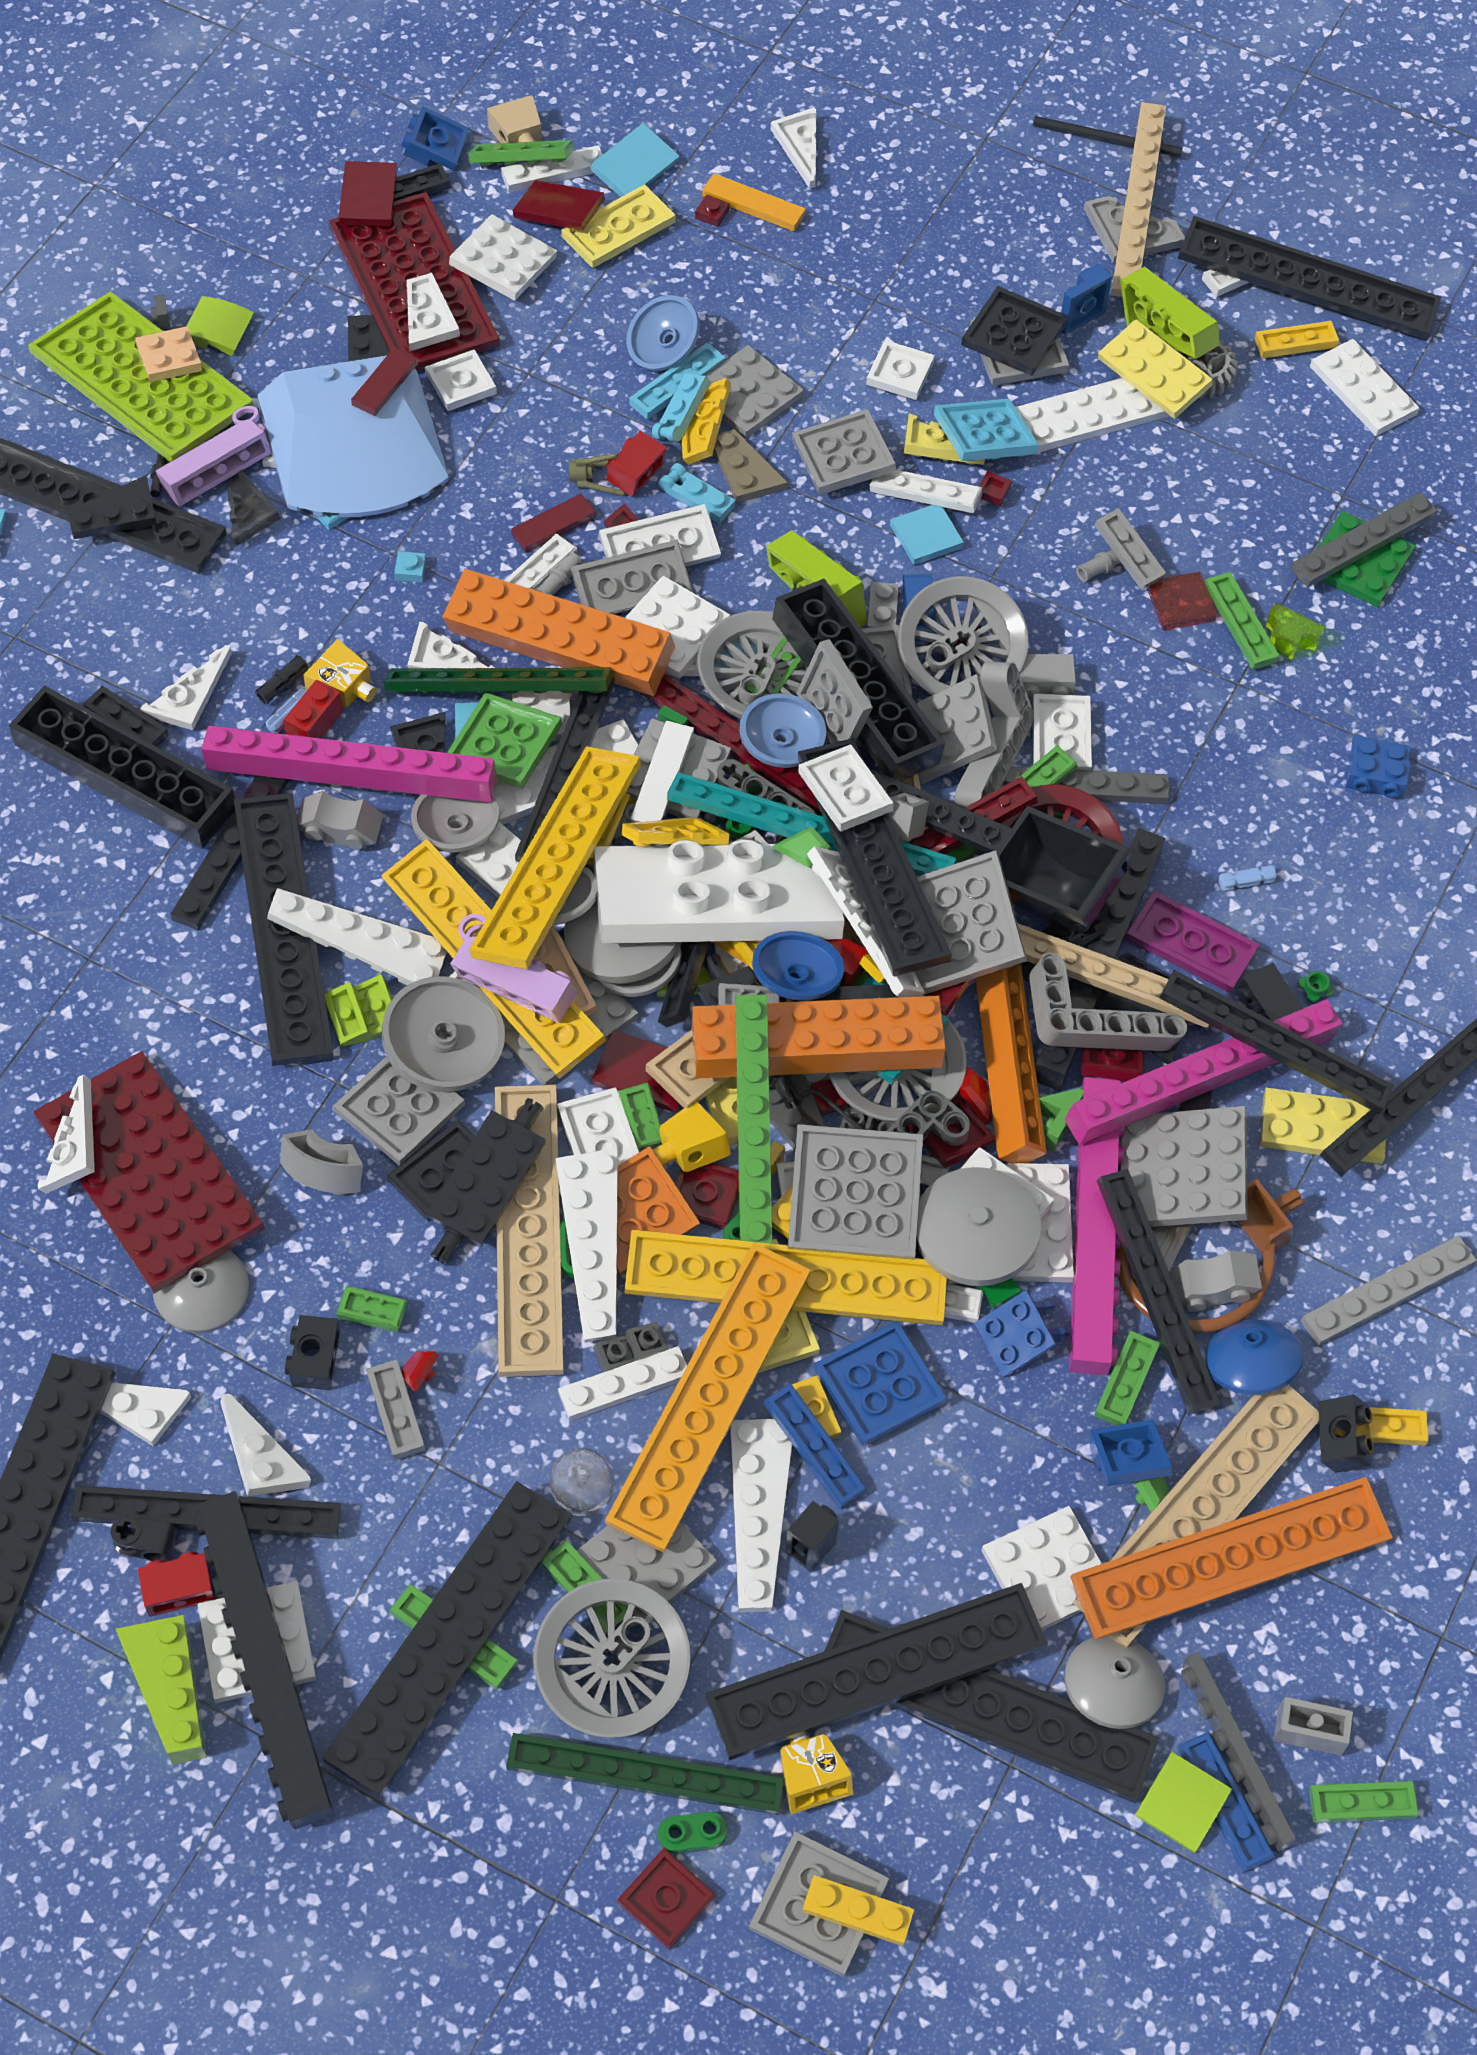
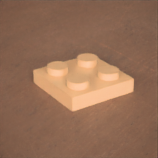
[135,326,202,383]

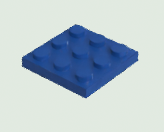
[814,1321,947,1447]

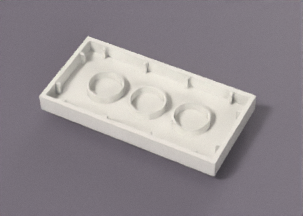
[593,840,844,943]

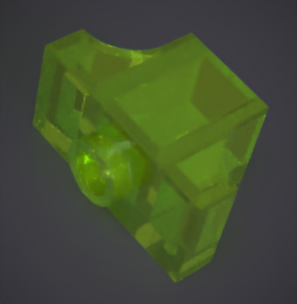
[1266,602,1325,660]

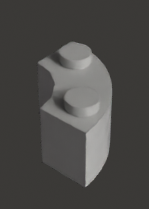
[297,791,384,849]
[280,1129,363,1195]
[1169,1250,1262,1312]

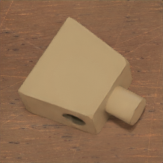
[487,95,542,143]

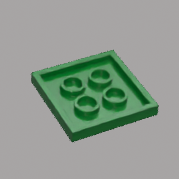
[1317,511,1416,608]

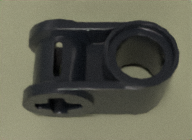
[110,1516,179,1562]

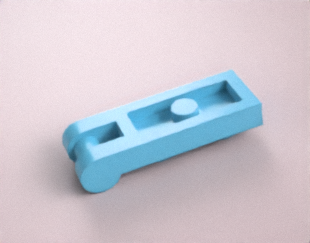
[652,373,711,442]
[658,463,736,524]

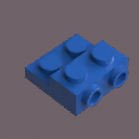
[401,106,469,170]
[1061,263,1112,335]
[1345,735,1411,798]
[1090,1419,1172,1486]

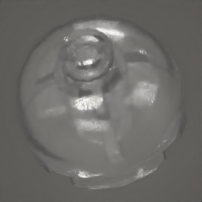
[549,1447,615,1516]

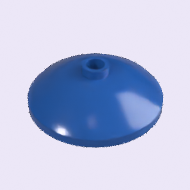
[752,931,844,1001]
[1206,1319,1303,1395]

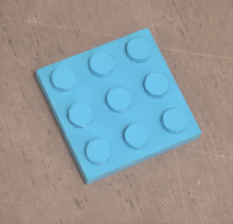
[934,398,1039,462]

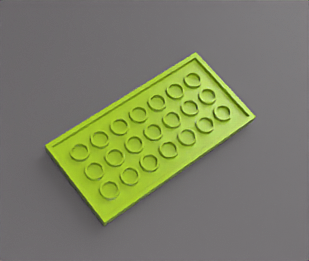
[28,291,254,462]

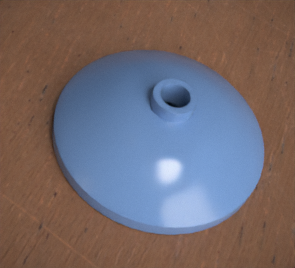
[626,295,700,371]
[739,693,826,768]

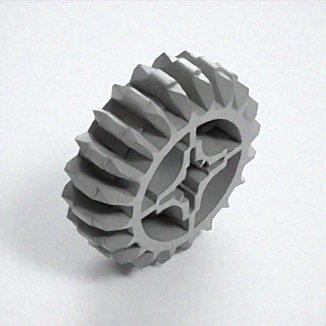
[1173,340,1238,400]

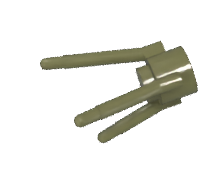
[569,453,626,496]

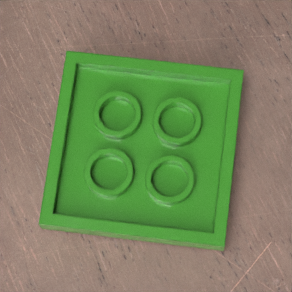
[447,693,563,789]

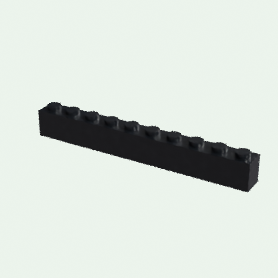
[1035,828,1166,1091]
[195,1491,335,1830]

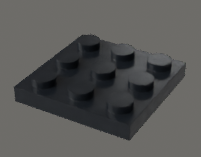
[961,286,1069,376]

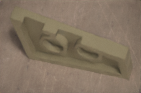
[713,429,788,503]

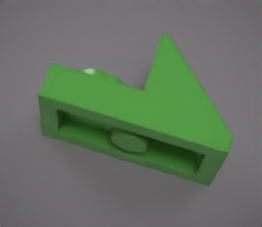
[1039,1088,1084,1152]

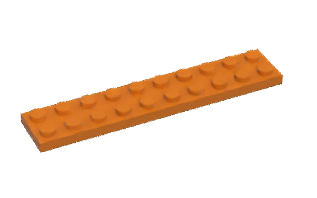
[1070,1477,1393,1640]

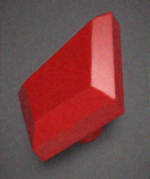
[957,1066,991,1124]
[401,1351,439,1392]

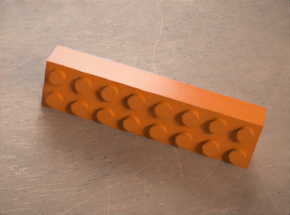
[442,568,675,696]
[692,996,945,1079]

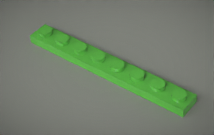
[735,995,772,1244]

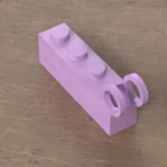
[156,406,272,507]
[450,914,578,1023]

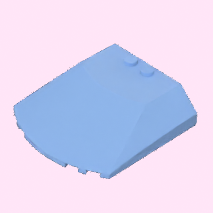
[257,356,449,518]

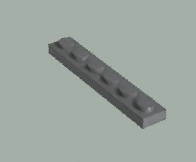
[1291,492,1438,588]
[1001,766,1169,805]
[1181,1652,1296,1853]

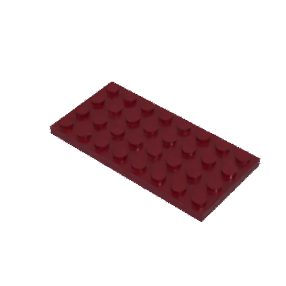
[329,192,500,370]
[33,1051,265,1294]

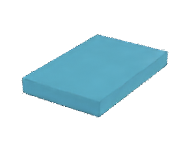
[590,123,680,197]

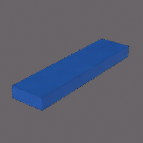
[763,1383,867,1509]
[1177,1731,1275,1873]

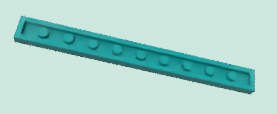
[667,772,957,877]

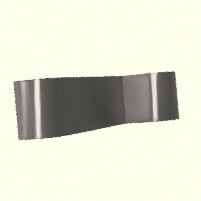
[717,759,815,844]
[886,1090,970,1146]

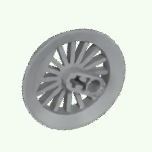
[898,576,1028,699]
[697,611,808,719]
[828,1020,967,1122]
[533,1579,690,1738]

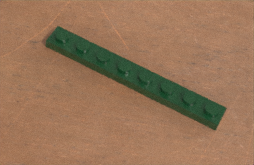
[383,667,613,694]
[506,1733,784,1815]

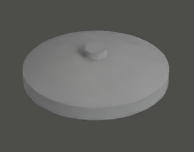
[564,899,681,984]
[381,976,505,1092]
[916,1167,1041,1286]

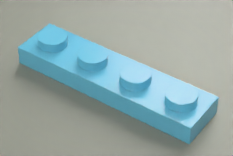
[629,342,726,420]

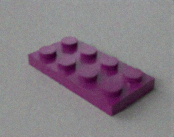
[1126,890,1260,994]

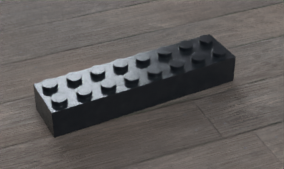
[772,579,945,781]
[9,685,235,849]

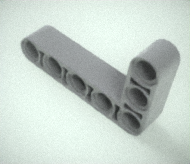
[955,662,1033,808]
[1029,953,1187,1051]

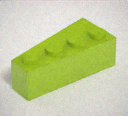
[1120,266,1220,359]
[766,530,867,627]
[116,1615,207,1765]

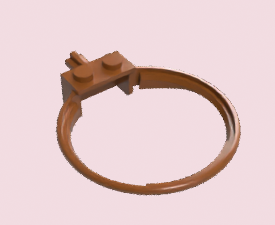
[1115,1178,1304,1333]

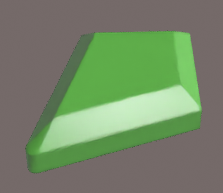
[773,826,832,869]
[1134,1477,1169,1512]

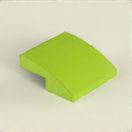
[187,296,254,356]
[324,974,393,1046]
[1135,1752,1232,1854]

